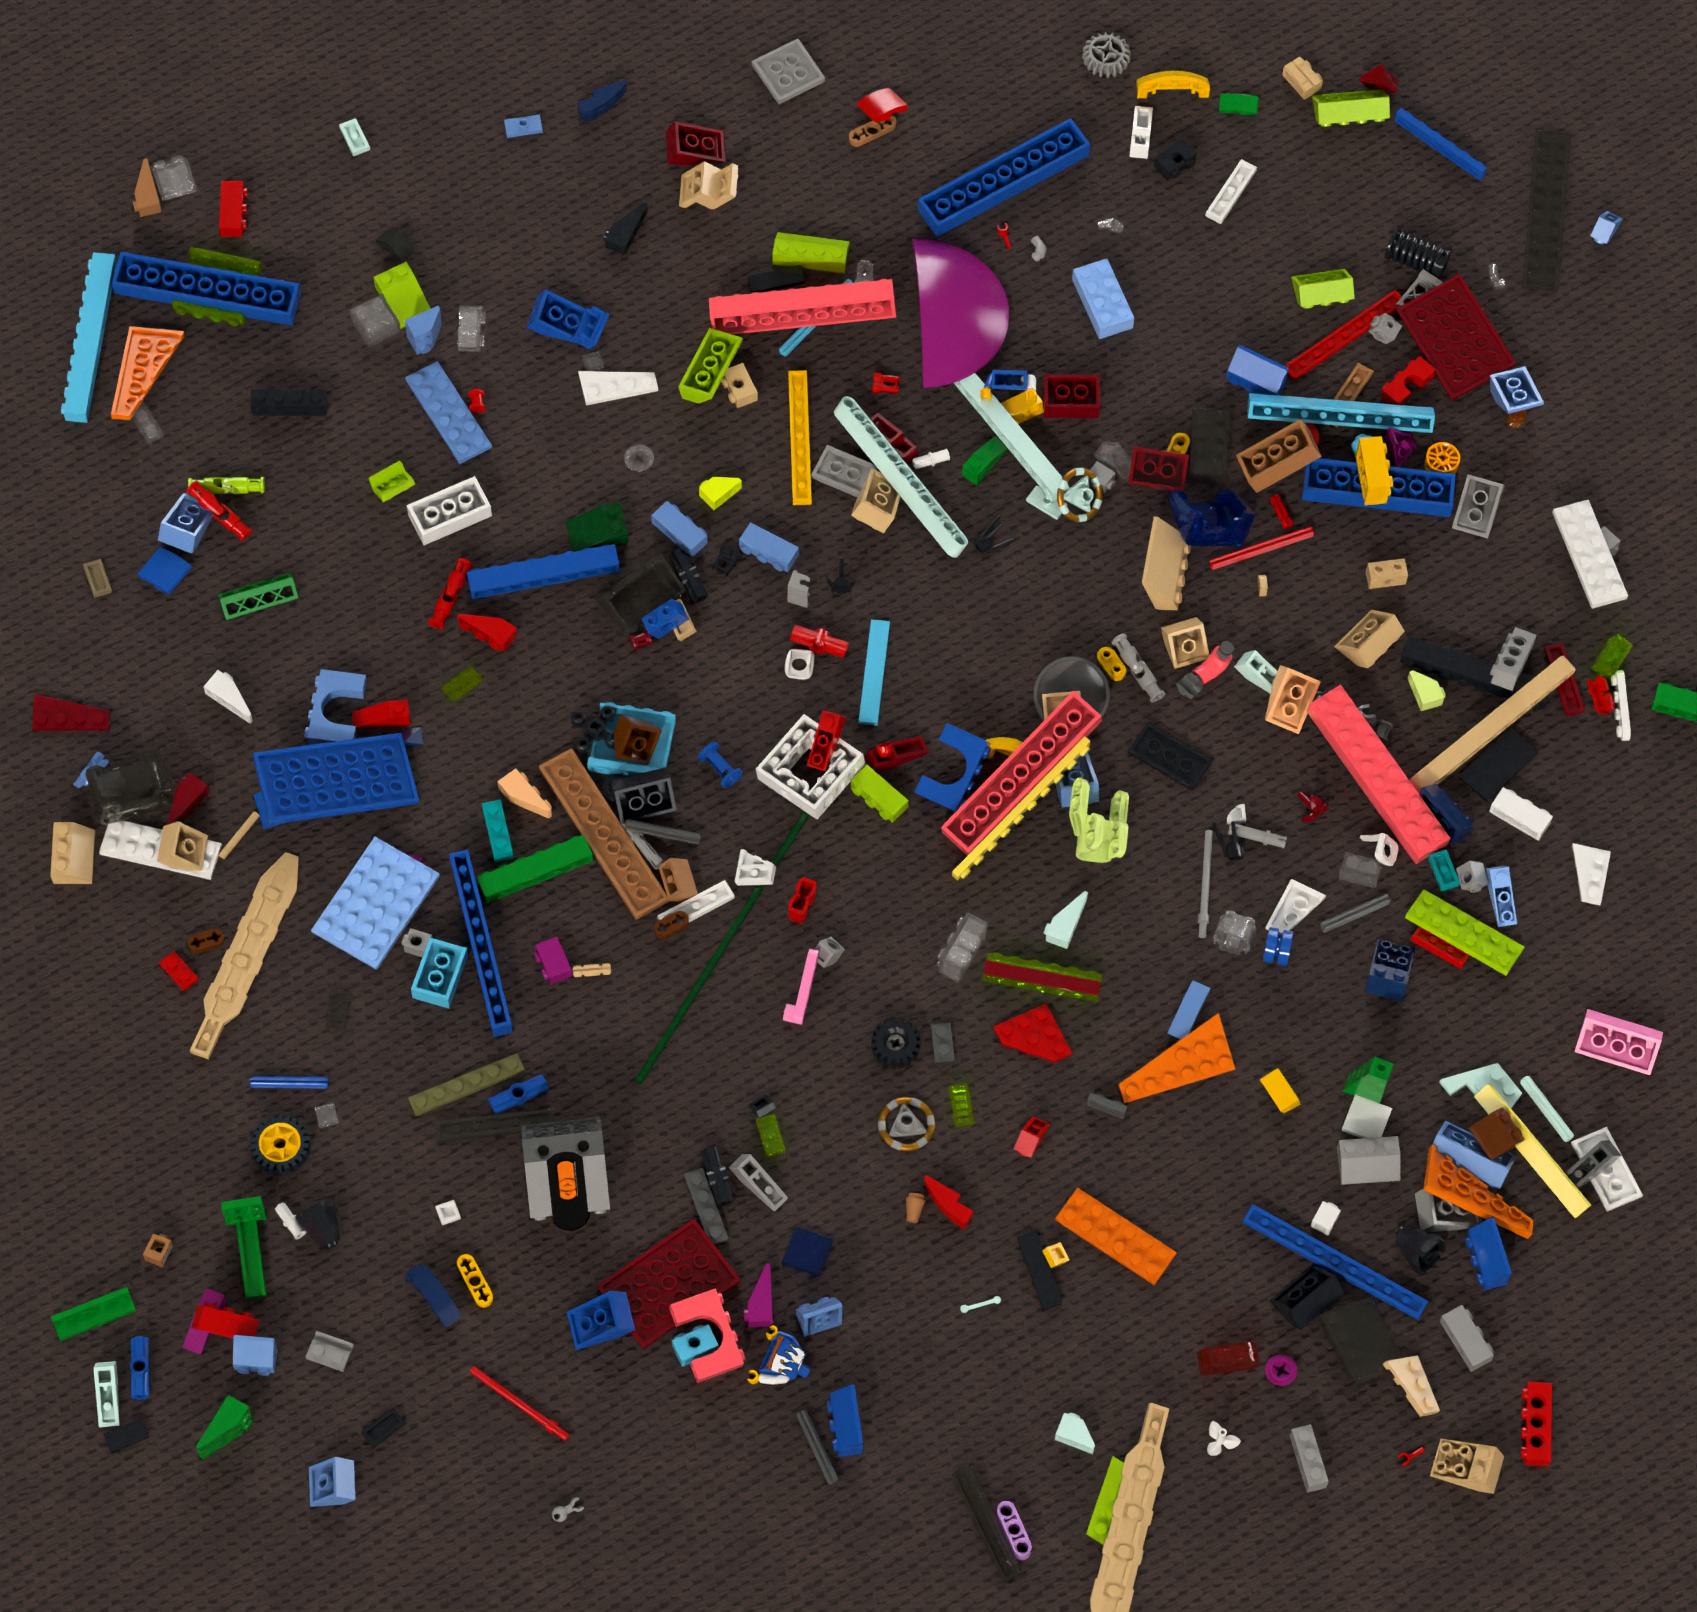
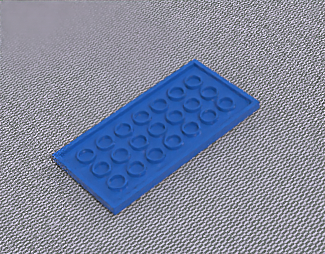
[252,733,419,825]

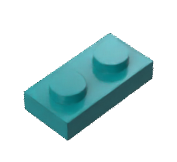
[1428,850,1460,891]

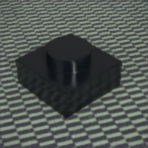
[749,1095,776,1118]

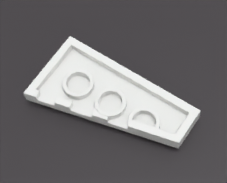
[578,371,658,405]

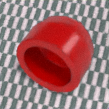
[876,742,892,758]

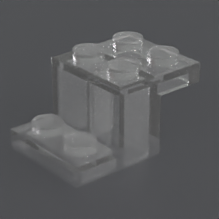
[150,155,198,201]

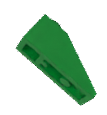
[962,436,1008,485]

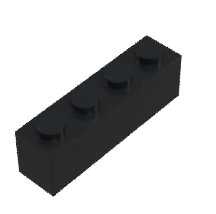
[251,389,327,416]

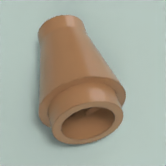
[906,1193,925,1223]

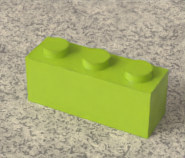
[851,765,909,823]

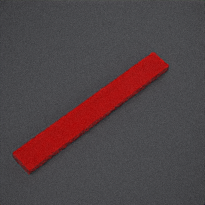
[1284,289,1407,381]

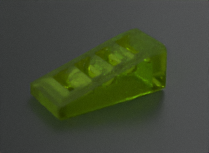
[948,1083,974,1127]

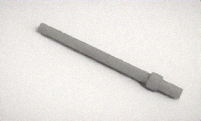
[1198,830,1213,938]

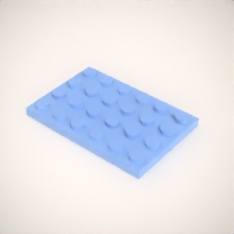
[311,837,440,970]

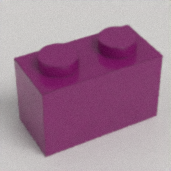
[534,937,572,985]

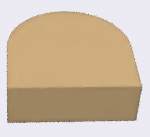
[1258,575,1268,597]

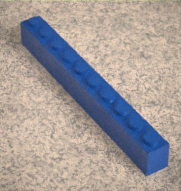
[449,850,513,1037]

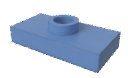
[504,115,543,138]

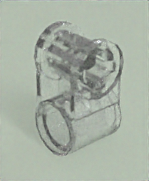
[855,260,874,283]

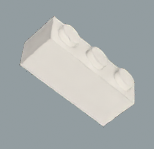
[1489,787,1553,841]

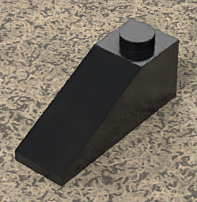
[603,203,648,255]

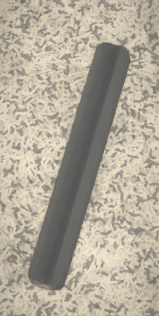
[625,819,701,844]
[1320,894,1391,933]
[797,1410,838,1485]

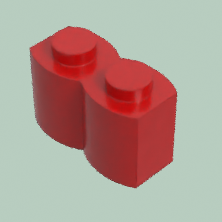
[788,877,816,924]

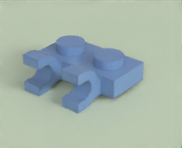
[73,751,109,788]

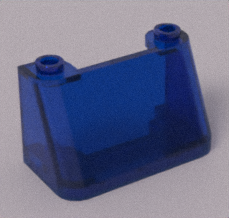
[1169,490,1256,546]

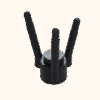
[973,515,1016,554]
[825,556,857,594]
[1212,821,1246,861]

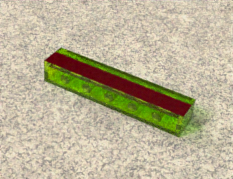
[982,952,1102,1002]

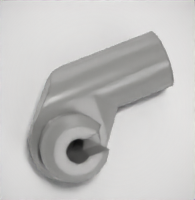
[1031,236,1047,261]

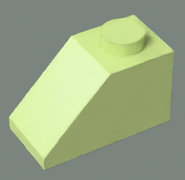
[1408,670,1445,711]

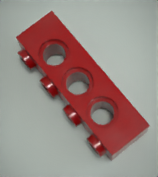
[1520,1382,1552,1466]

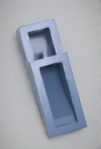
[1168,980,1211,1039]

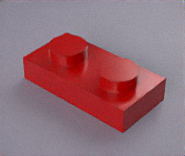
[159,951,199,992]

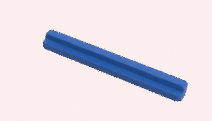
[250,1076,328,1089]

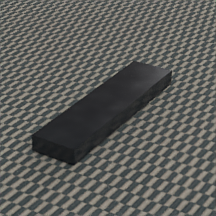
[1017,1230,1062,1310]

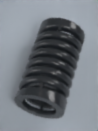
[1384,228,1452,280]

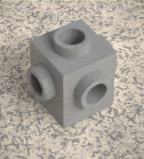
[1368,313,1402,344]

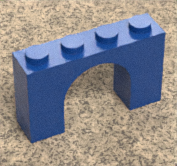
[914,723,991,812]

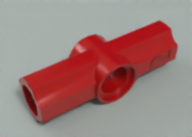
[790,625,849,658]

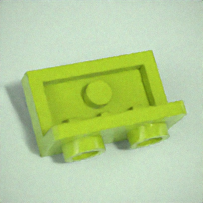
[369,461,415,502]

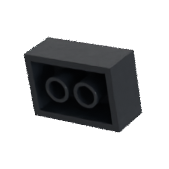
[610,767,677,825]

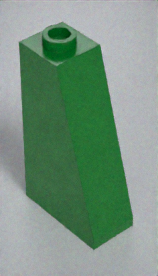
[1342,1057,1393,1104]

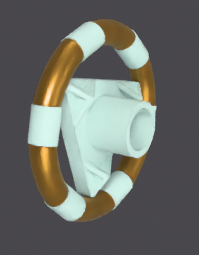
[1057,468,1103,522]

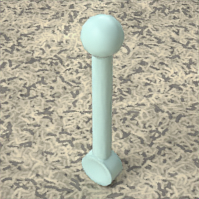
[960,1296,1001,1313]

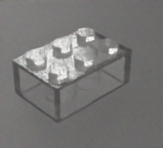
[937,912,988,984]

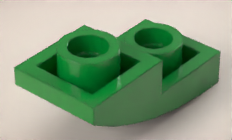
[1219,94,1259,115]

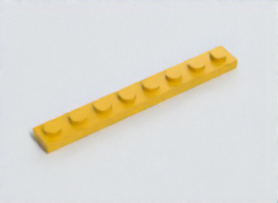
[788,370,812,505]

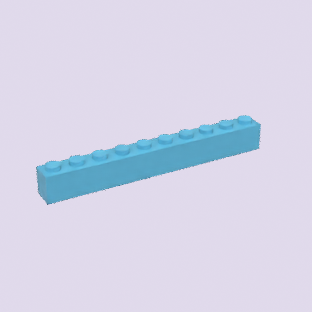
[61,252,117,423]
[1247,393,1435,433]

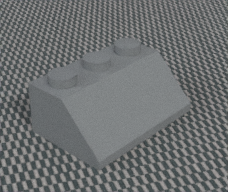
[1337,1136,1401,1185]

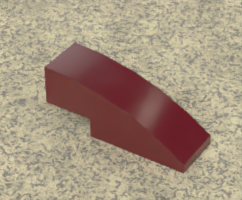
[870,413,918,465]
[865,736,929,773]

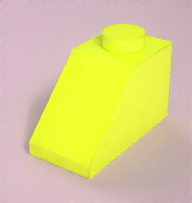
[699,477,742,510]

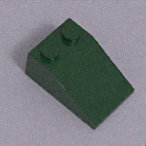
[566,502,628,552]

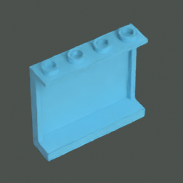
[587,702,676,777]

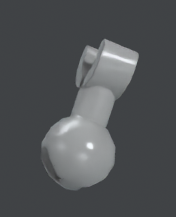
[552,1497,584,1522]

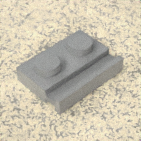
[305,1331,354,1372]

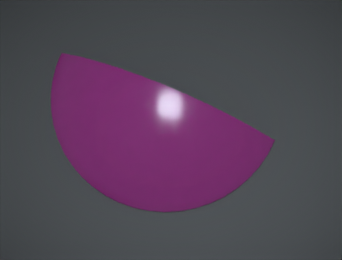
[912,238,1009,388]

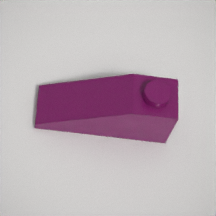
[744,1263,773,1327]
[183,1288,227,1355]

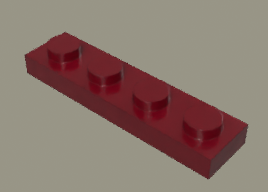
[1544,643,1585,716]

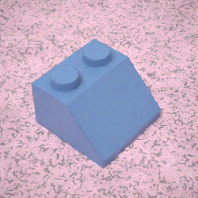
[405,306,442,355]
[233,1335,278,1376]
[309,1457,355,1507]

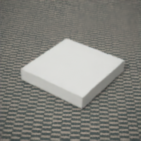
[1341,1094,1392,1138]

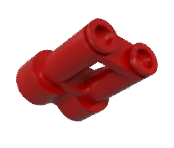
[872,372,900,393]

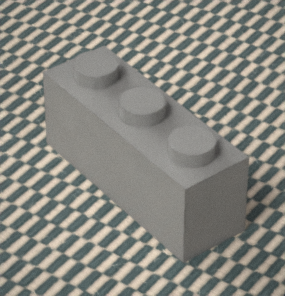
[1440,1305,1494,1372]
[1290,1424,1329,1493]

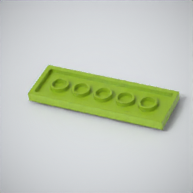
[1405,889,1525,976]

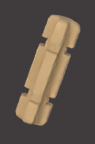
[573,963,611,977]

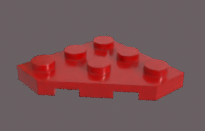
[993,1004,1072,1063]

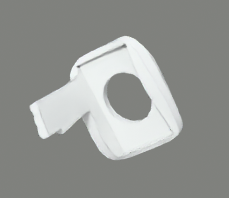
[785,649,815,680]
[1360,833,1398,866]

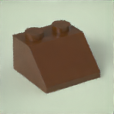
[614,715,662,765]
[1469,1107,1525,1161]

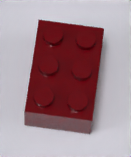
[1043,375,1100,418]
[1128,446,1189,492]

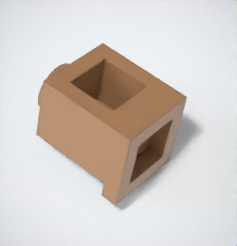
[143,1234,173,1267]

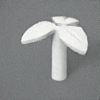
[1207,1421,1241,1456]

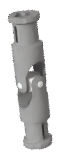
[1111,633,1165,703]

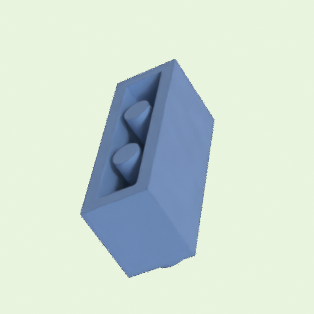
[651,501,708,557]
[739,522,799,572]

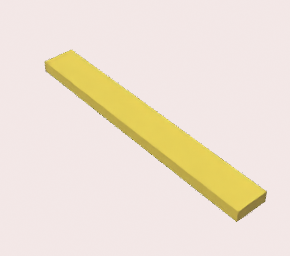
[1474,1083,1591,1218]

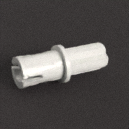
[912,449,950,469]
[275,1203,305,1240]

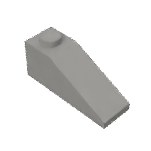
[729,1154,788,1212]

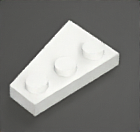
[1572,843,1611,905]
[1266,879,1326,936]

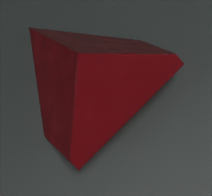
[1359,64,1398,94]

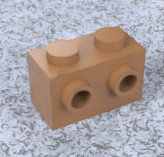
[659,858,698,902]

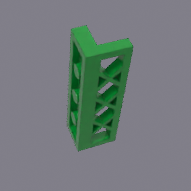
[218,573,298,620]
[51,1287,136,1341]

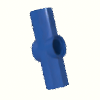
[488,1074,549,1115]
[130,1336,150,1400]

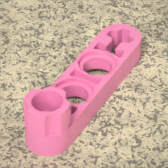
[783,949,819,1025]

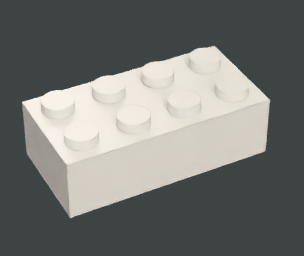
[407,476,492,545]

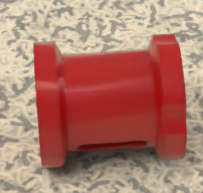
[468,389,486,413]

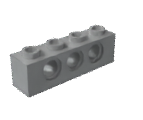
[1490,627,1537,691]

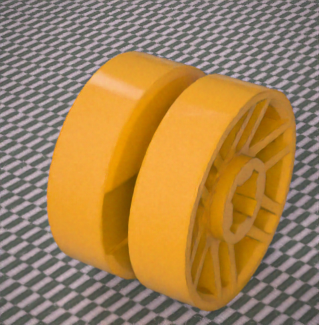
[1424,442,1460,475]

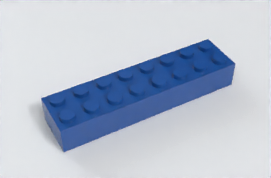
[1302,458,1455,517]

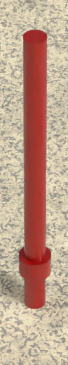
[470,1366,570,1441]

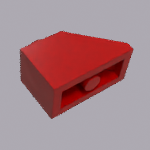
[1014,1116,1050,1158]

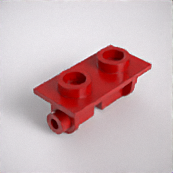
[1587,675,1615,715]

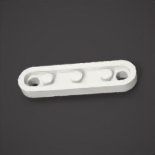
[1611,670,1631,741]

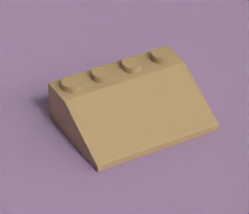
[1142,517,1191,610]

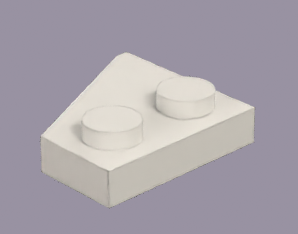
[735,849,776,886]

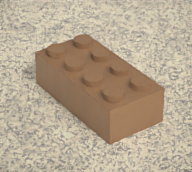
[1236,419,1322,493]

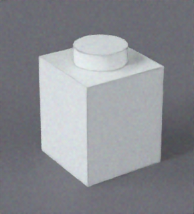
[1311,1201,1341,1235]

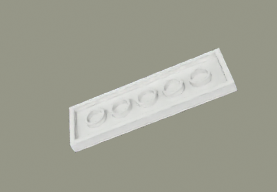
[1552,500,1628,608]
[99,818,222,880]

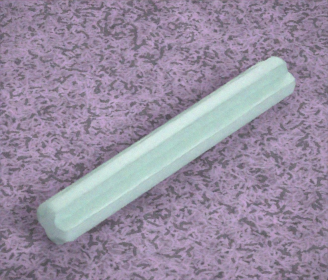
[1520,1076,1574,1142]

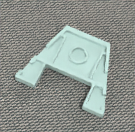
[1439,1063,1522,1109]

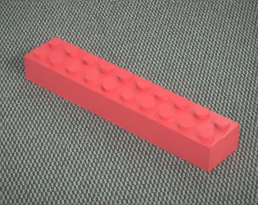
[709,279,896,334]
[1307,685,1451,864]
[941,691,1102,856]

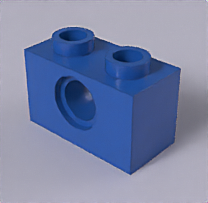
[641,599,689,639]

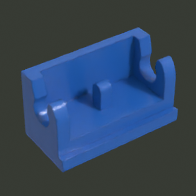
[572,306,610,349]

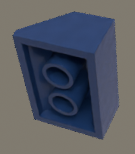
[1419,784,1473,845]

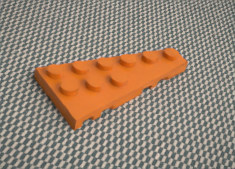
[111,326,185,420]
[1118,1013,1235,1103]
[1423,1144,1534,1239]

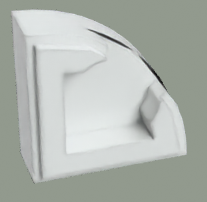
[1227,804,1246,824]

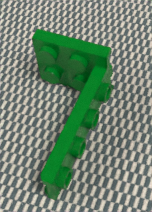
[221,1196,266,1299]

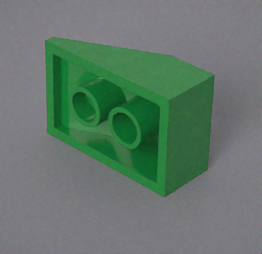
[196,1395,253,1459]

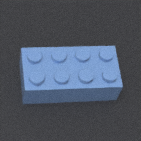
[1072,258,1134,339]

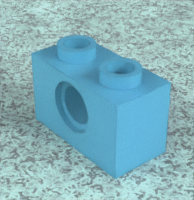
[672,1324,719,1367]

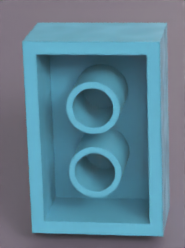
[411,938,468,1009]

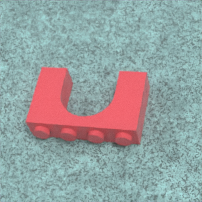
[669,1288,745,1383]

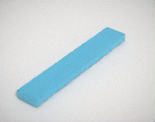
[859,619,890,726]

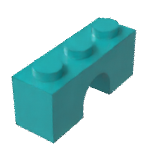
[482,799,513,863]

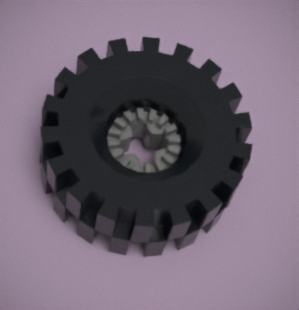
[871,1017,920,1069]

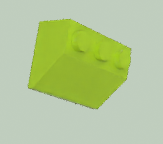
[1291,269,1355,308]

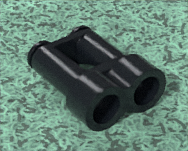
[711,545,742,576]

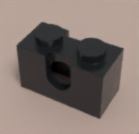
[1154,139,1196,181]

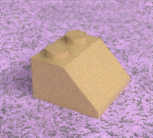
[1161,617,1210,669]
[157,822,208,871]

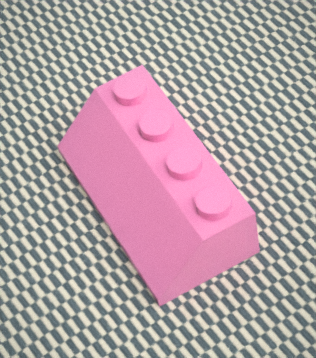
[1575,1009,1663,1075]

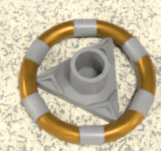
[878,1097,936,1151]

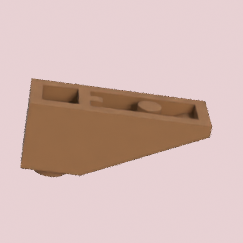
[133,158,162,217]

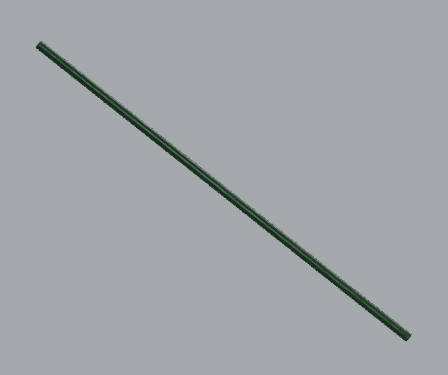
[635,810,809,1085]

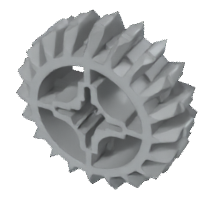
[1082,31,1131,78]

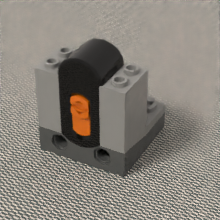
[521,1117,610,1231]

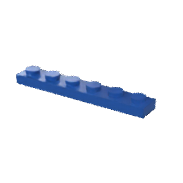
[1395,108,1487,181]

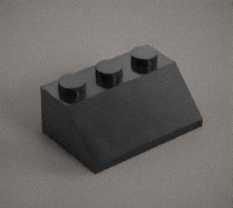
[1269,1264,1345,1330]

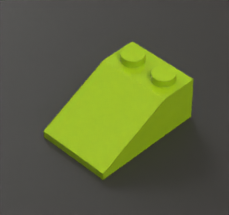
[374,262,431,329]

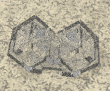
[458,306,486,351]

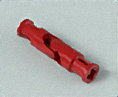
[186,480,253,542]
[428,558,473,630]

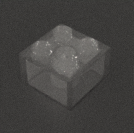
[350,294,401,348]

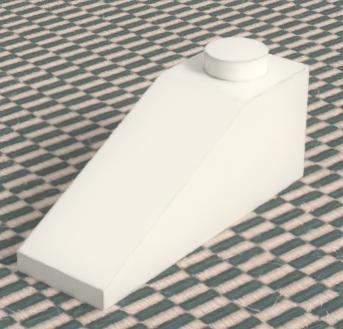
[204,670,253,724]

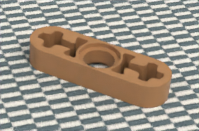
[849,115,896,147]

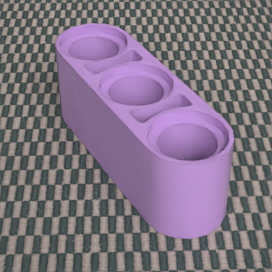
[996,1501,1032,1560]

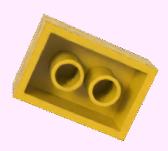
[1355,436,1393,505]

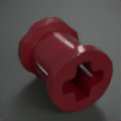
[629,629,653,651]

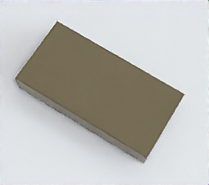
[83,559,112,598]

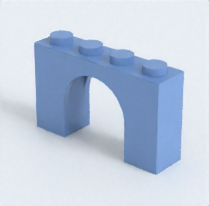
[305,669,367,745]

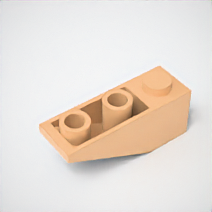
[498,769,552,818]

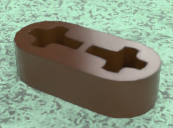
[654,911,689,939]
[188,929,225,953]

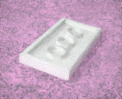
[1571,1127,1643,1212]

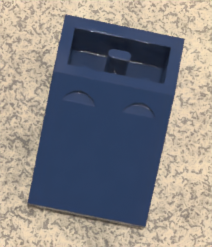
[1365,939,1415,1002]

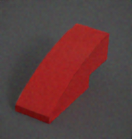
[924,1175,973,1230]

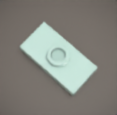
[1026,485,1068,520]

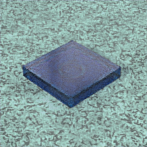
[782,1227,833,1277]

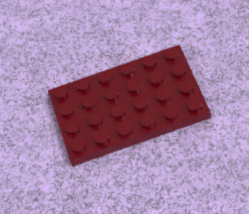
[1396,273,1516,401]
[596,1219,741,1350]

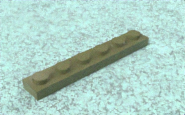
[408,1053,525,1116]

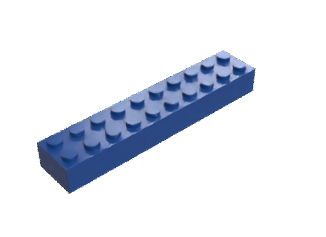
[918,118,1090,237]
[112,252,301,326]

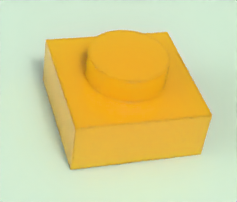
[1042,1242,1069,1268]

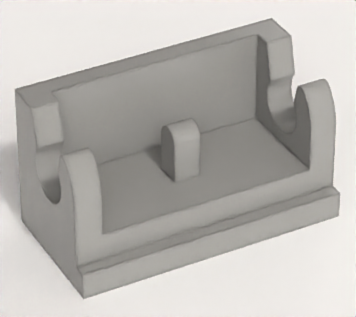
[788,570,810,608]

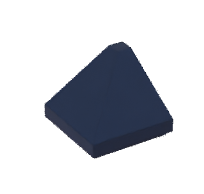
[402,727,424,748]

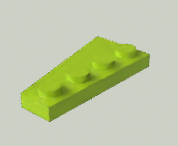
[1086,1456,1124,1545]

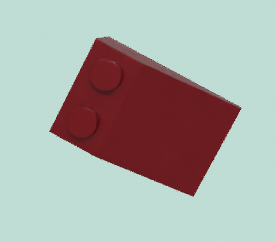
[665,121,726,166]

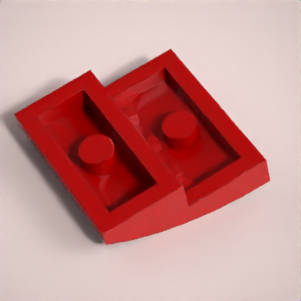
[857,88,908,122]

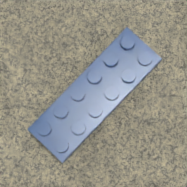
[405,361,492,464]

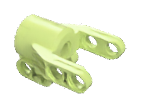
[1069,778,1129,863]

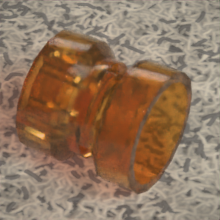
[1506,410,1527,429]

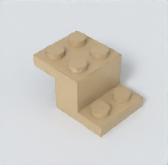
[679,161,738,209]

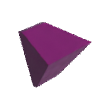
[1384,428,1417,468]

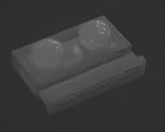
[1338,852,1382,889]

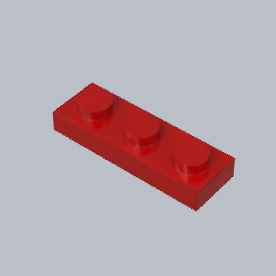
[1411,926,1470,969]

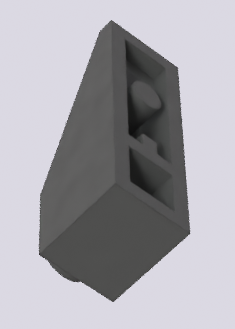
[1565,1140,1622,1189]

